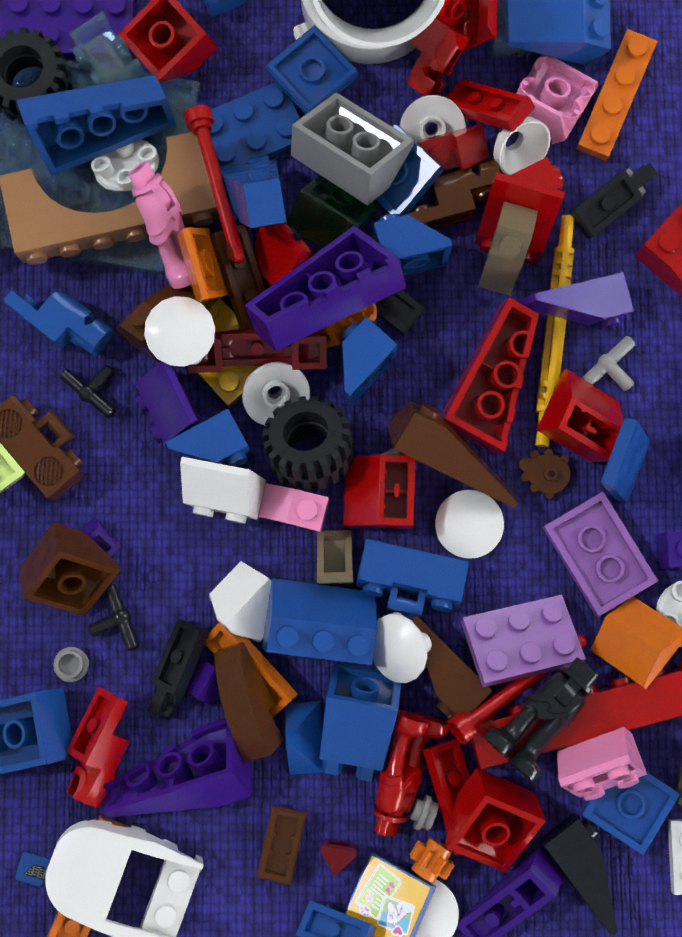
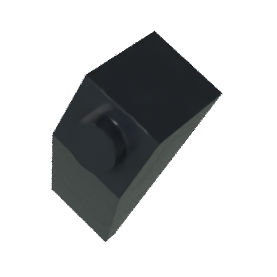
[539,814,617,936]

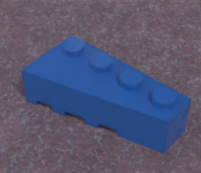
[16,75,177,176]
[220,155,287,228]

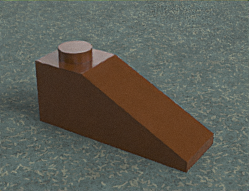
[410,615,492,719]

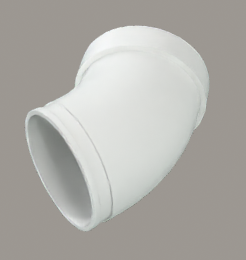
[301,0,445,64]

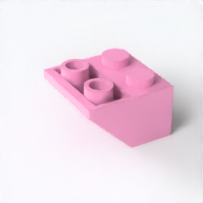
[557,727,647,801]

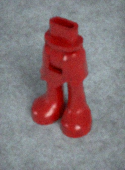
[374,710,449,836]

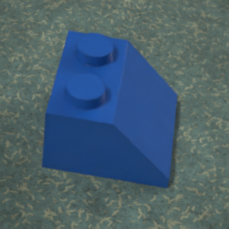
[373,214,452,277]
[342,317,398,408]
[165,409,253,468]

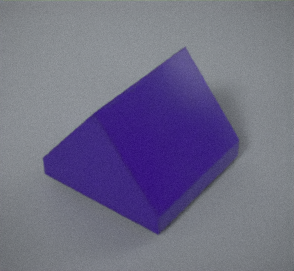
[186,658,220,707]

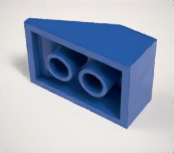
[504,0,611,66]
[0,688,74,774]

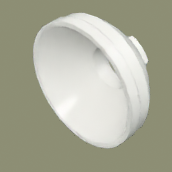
[493,117,551,176]

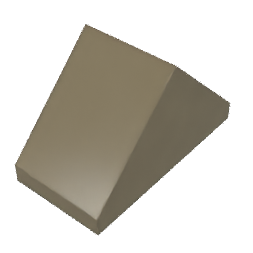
[317,530,353,585]

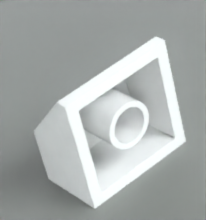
[180,457,266,524]

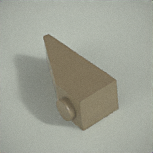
[478,201,538,296]

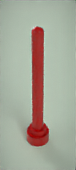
[184,104,245,264]
[447,634,587,745]

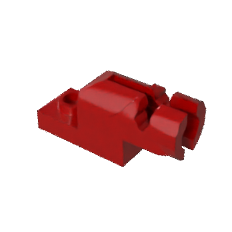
[407,0,471,96]
[66,686,130,808]

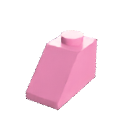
[258,483,330,532]

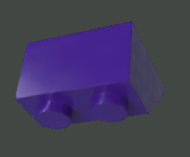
[135,361,202,446]

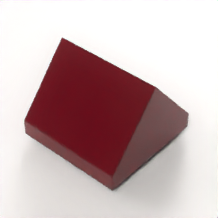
[320,838,357,876]

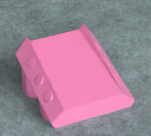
[516,54,599,144]

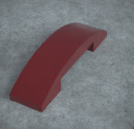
[188,329,327,373]

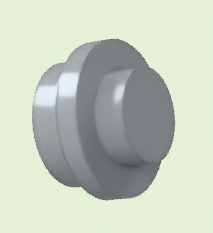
[53,647,89,682]
[410,795,439,831]

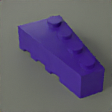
[245,226,406,351]

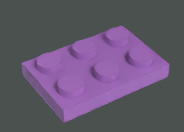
[542,492,658,617]
[461,595,586,688]

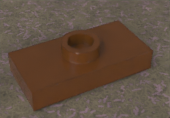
[256,804,307,885]

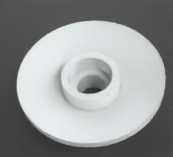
[400,95,466,142]
[242,362,310,426]

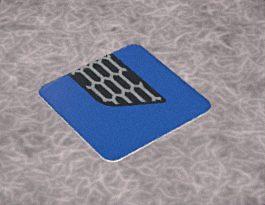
[15,852,49,887]

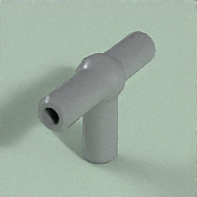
[582,336,635,391]

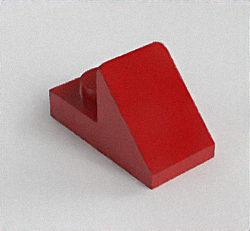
[417,124,489,171]

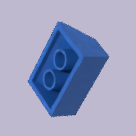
[262,578,377,665]

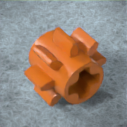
[409,837,455,883]

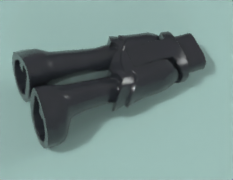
[482,657,598,783]

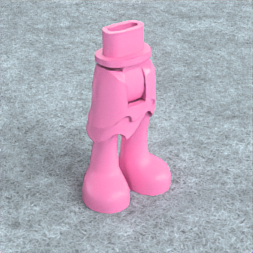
[128,161,191,289]

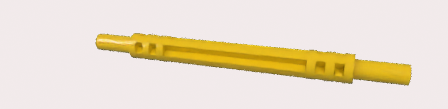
[535,215,574,447]

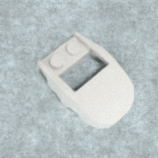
[45,820,204,937]

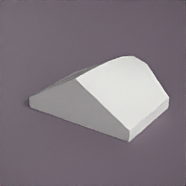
[209,561,271,642]

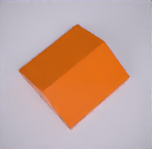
[177,227,228,302]
[590,596,682,690]

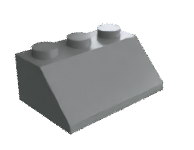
[291,92,414,206]

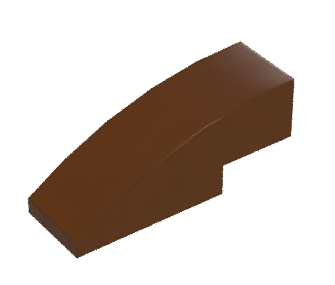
[214,642,284,762]

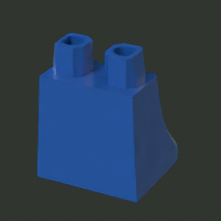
[319,663,401,782]

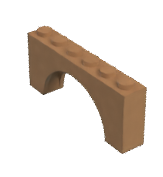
[0,132,219,265]

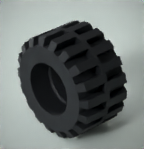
[0,28,73,125]
[262,396,354,492]

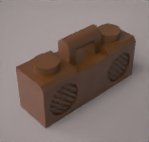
[0,395,86,502]

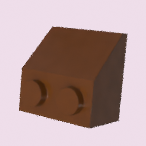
[19,522,121,616]

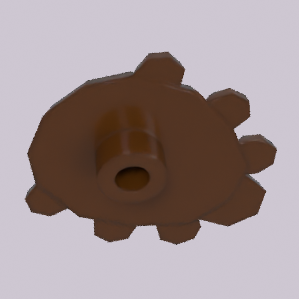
[519,449,571,499]

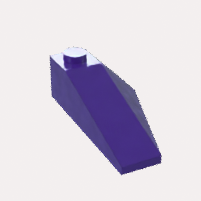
[103,718,251,818]

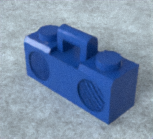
[356,539,469,616]

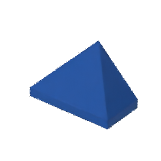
[285,701,324,775]

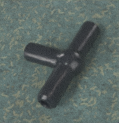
[60,365,116,418]
[88,584,140,651]

